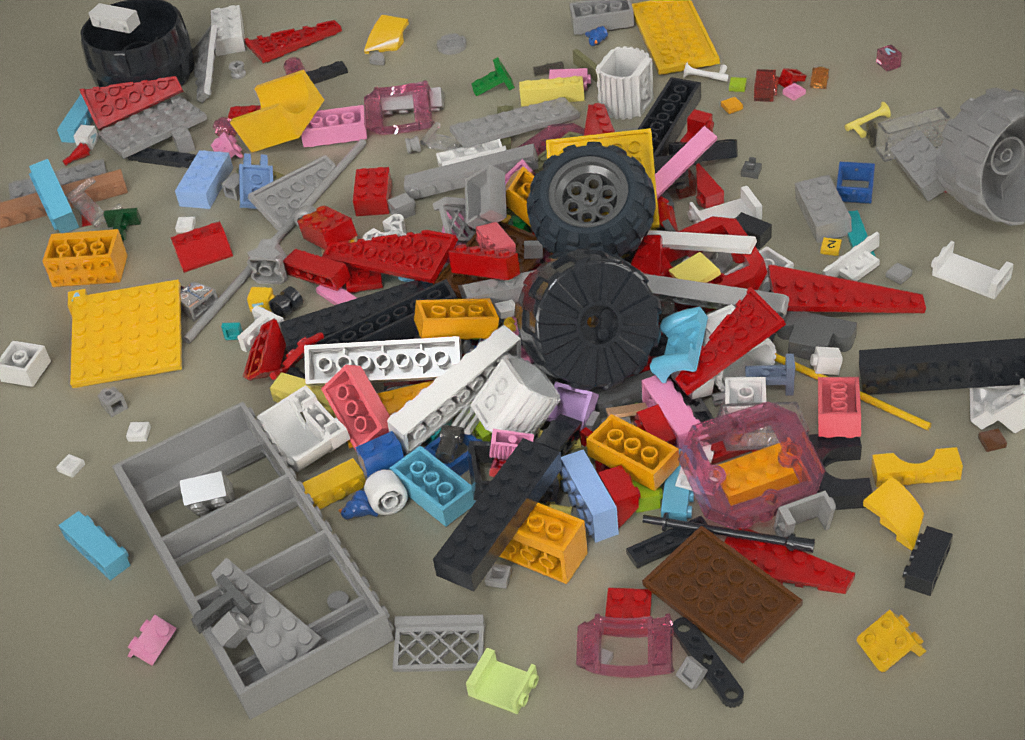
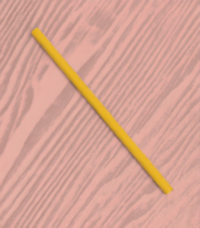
[774,353,932,430]

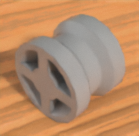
[229,61,246,79]
[405,136,421,154]

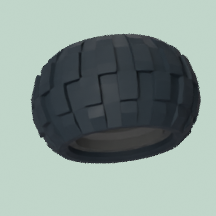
[527,142,656,257]

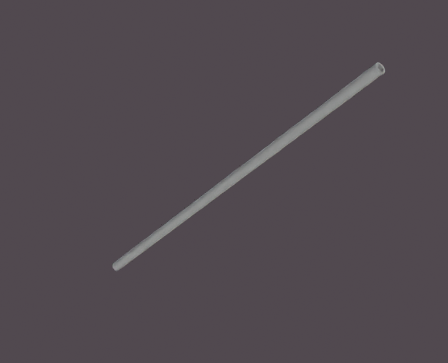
[183,139,367,344]

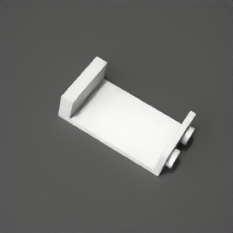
[688,186,762,224]
[931,241,1014,299]

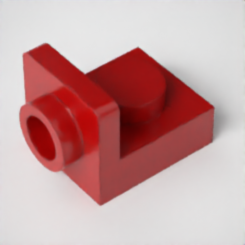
[778,68,807,88]

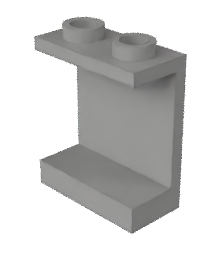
[773,491,836,537]

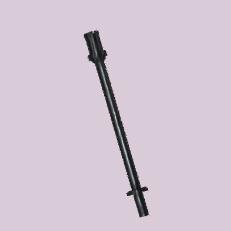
[642,513,815,553]

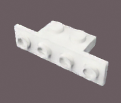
[823,232,880,281]

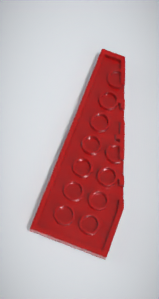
[322,230,458,284]

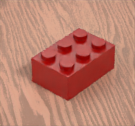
[353,167,392,217]
[297,206,358,250]

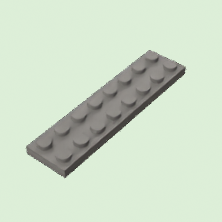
[450,97,580,148]

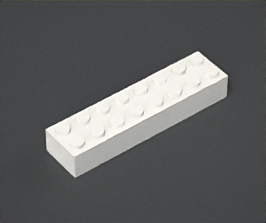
[387,325,521,455]
[304,337,462,387]

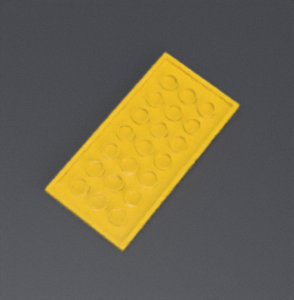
[632,0,720,75]

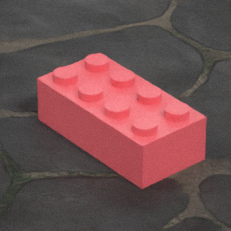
[818,377,861,438]

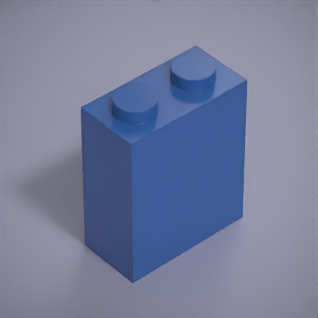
[355,431,404,480]

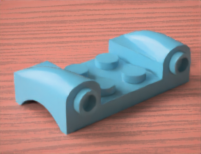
[650,306,708,383]

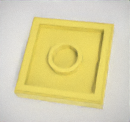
[669,252,721,283]

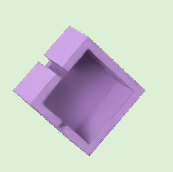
[546,382,599,430]

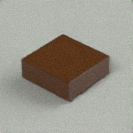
[978,428,1007,452]

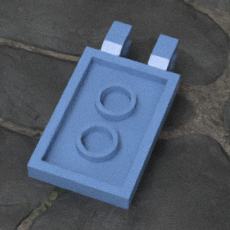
[239,153,273,209]

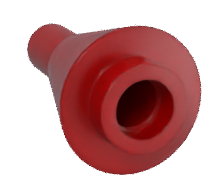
[62,142,91,166]

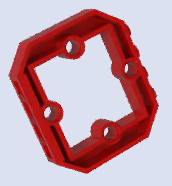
[661,216,767,313]

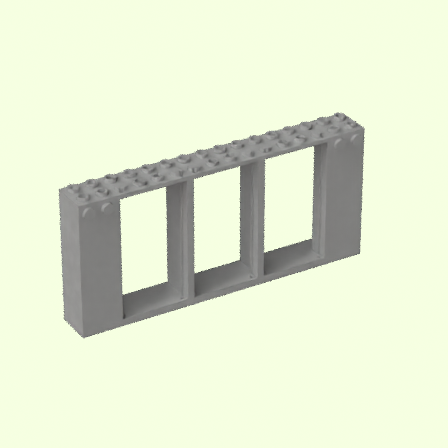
[112,402,394,720]

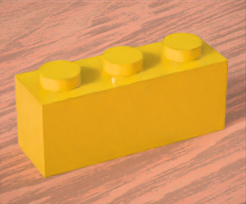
[302,458,366,509]

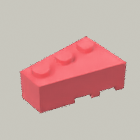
[476,222,516,253]

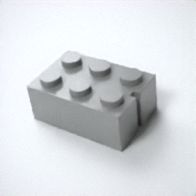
[465,164,507,229]

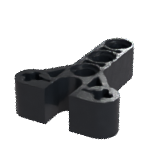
[668,139,738,166]

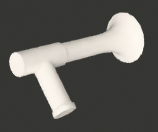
[683,62,729,82]

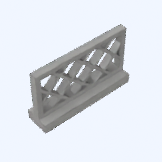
[433,197,476,243]
[393,615,486,672]

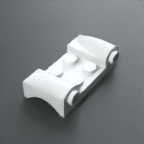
[436,139,506,167]

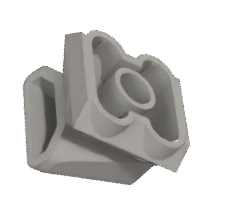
[247,239,288,285]

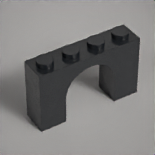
[805,434,873,510]

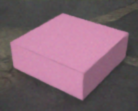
[783,83,806,101]

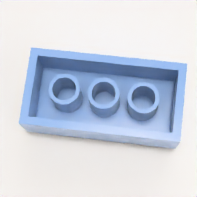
[175,150,233,209]
[560,450,619,543]

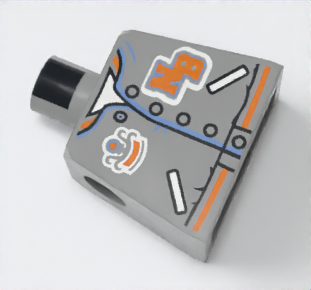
[180,282,218,321]

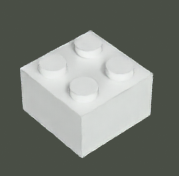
[0,341,51,387]

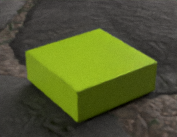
[729,77,747,92]

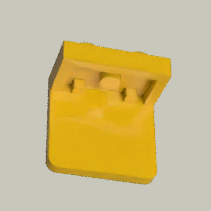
[856,609,926,672]

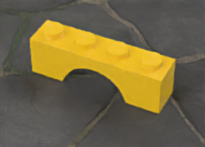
[871,447,963,487]

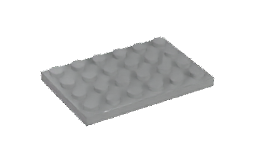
[98,95,207,159]

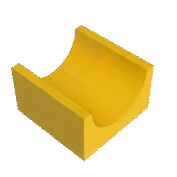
[230,69,324,153]

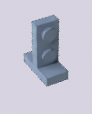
[745,354,795,396]

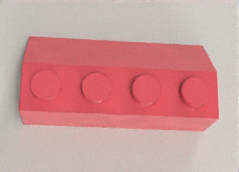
[321,364,390,450]

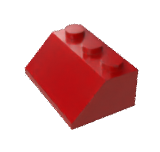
[170,221,233,273]

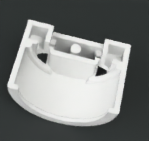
[970,378,1025,433]
[257,385,350,472]

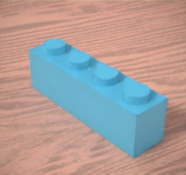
[57,94,93,143]
[661,449,698,521]
[58,511,131,581]

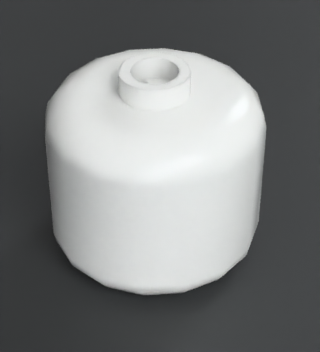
[364,470,408,516]

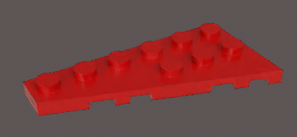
[675,287,786,395]

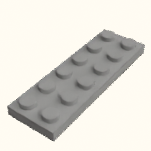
[8,159,107,200]

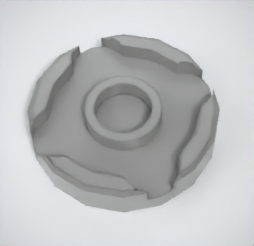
[437,33,467,55]

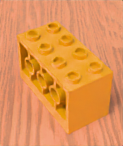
[42,229,127,287]
[499,503,588,584]

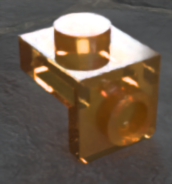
[810,66,829,89]

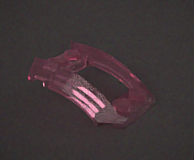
[364,80,435,135]
[576,613,675,678]

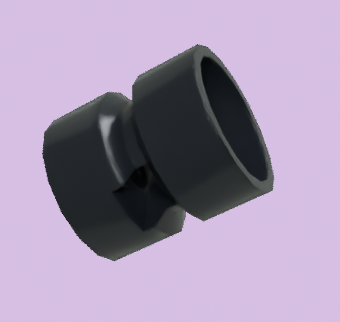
[269,286,303,319]

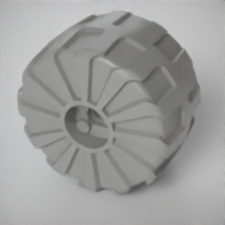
[936,87,1025,226]

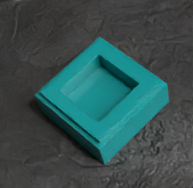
[221,322,243,340]

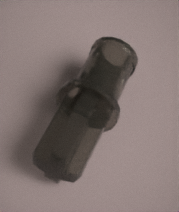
[533,61,564,77]
[866,121,880,148]

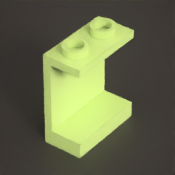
[466,648,539,714]

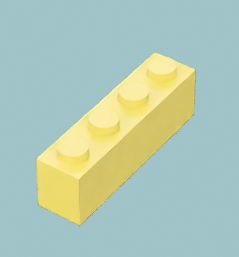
[519,76,584,107]
[270,373,338,419]

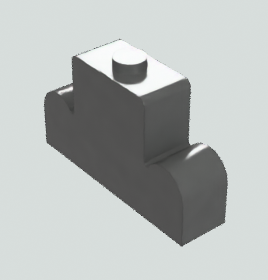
[777,311,857,360]

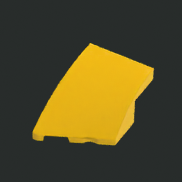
[364,15,409,54]
[863,477,924,551]

